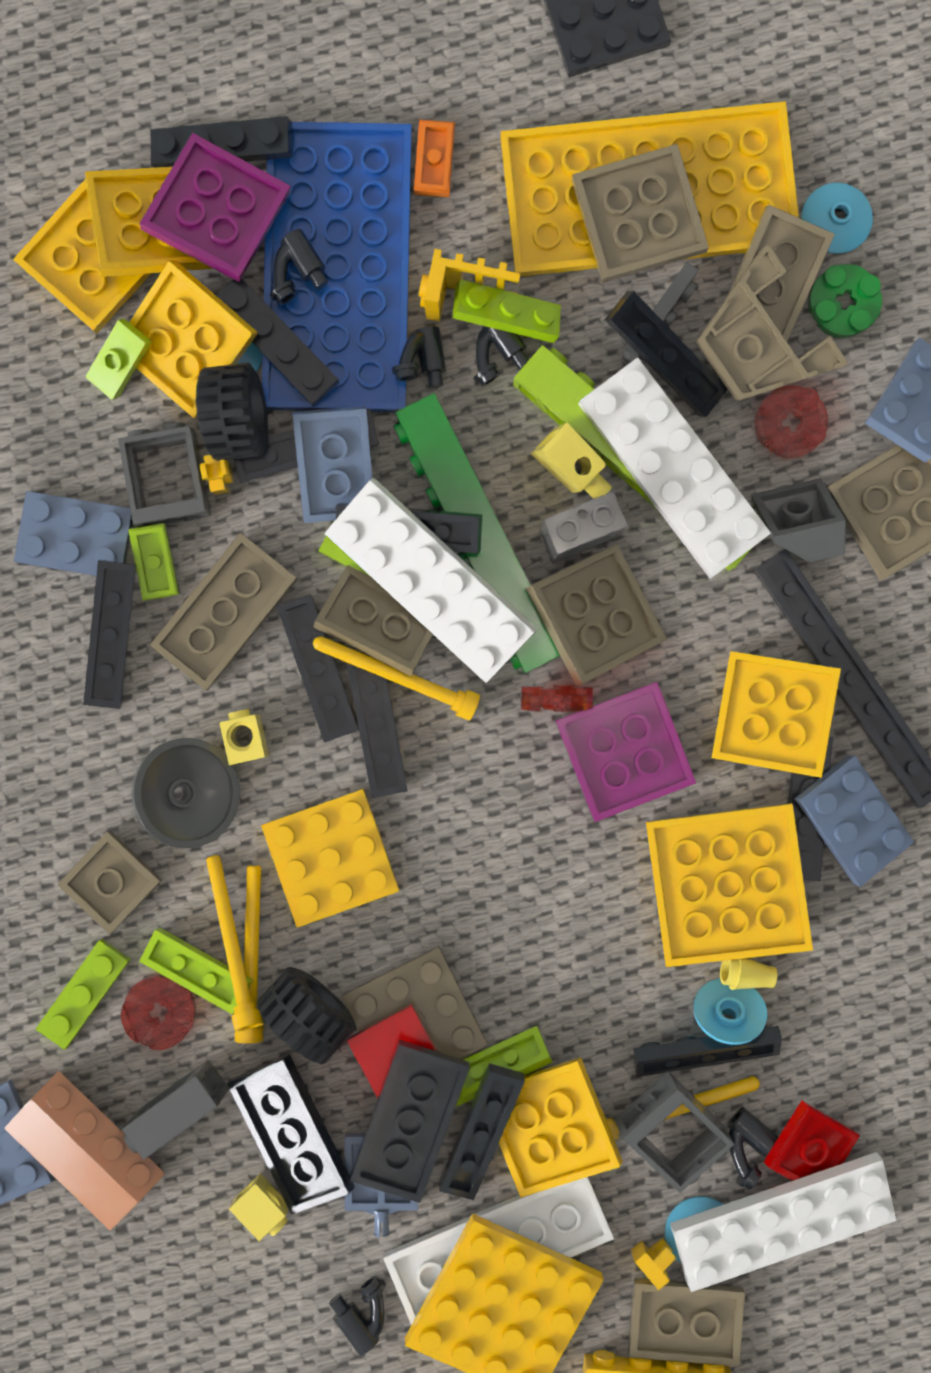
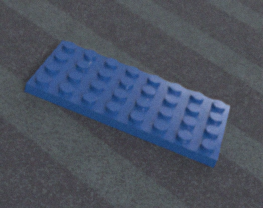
[262,122,412,412]

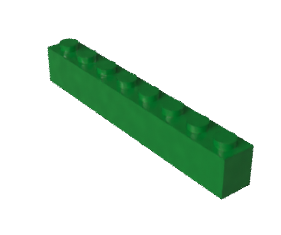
[393,393,560,674]

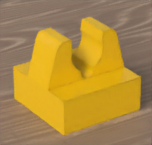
[631,1238,676,1290]

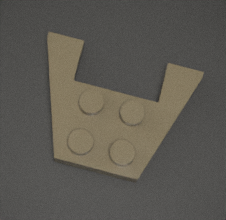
[695,244,848,401]

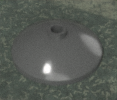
[132,738,240,848]

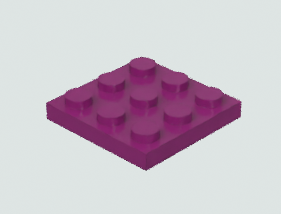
[140,133,291,283]
[555,682,696,822]

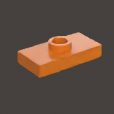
[414,119,455,198]

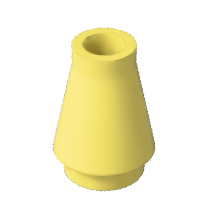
[720,958,777,990]

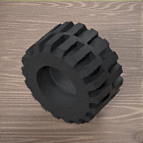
[196,363,268,461]
[257,967,356,1064]

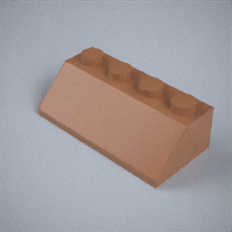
[4,1071,165,1230]

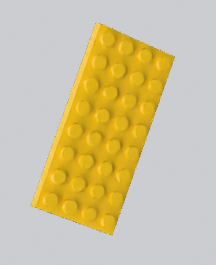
[500,101,799,277]

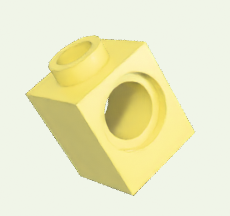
[219,709,269,765]
[229,1173,288,1241]

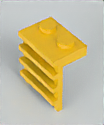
[419,249,521,322]

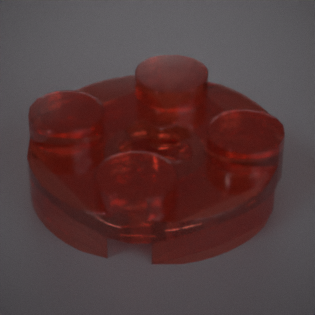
[754,385,828,459]
[520,684,593,712]
[121,974,196,1050]

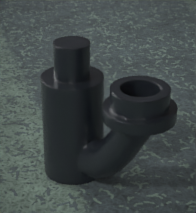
[270,229,328,305]
[392,326,446,388]
[473,326,529,387]
[728,1107,778,1189]
[329,1276,386,1356]

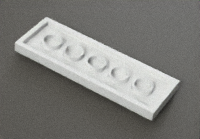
[578,357,771,579]
[324,478,537,683]
[670,1152,896,1292]
[383,1177,614,1325]

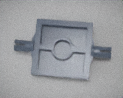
[345,1133,418,1237]

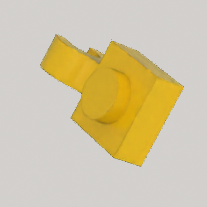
[200,455,234,495]

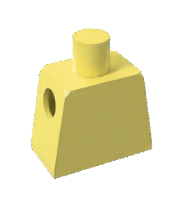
[530,422,612,499]

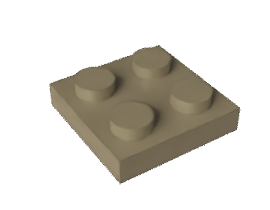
[57,830,162,935]

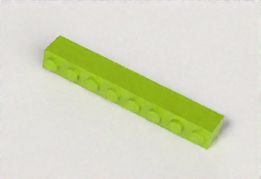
[513,345,753,571]

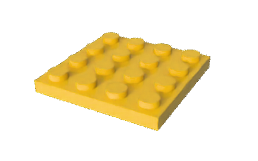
[646,803,813,967]
[405,1213,604,1373]

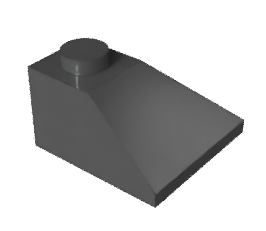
[751,478,846,562]

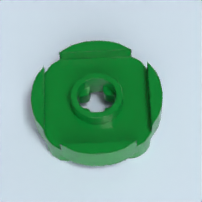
[808,264,882,338]

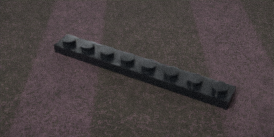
[753,549,931,808]

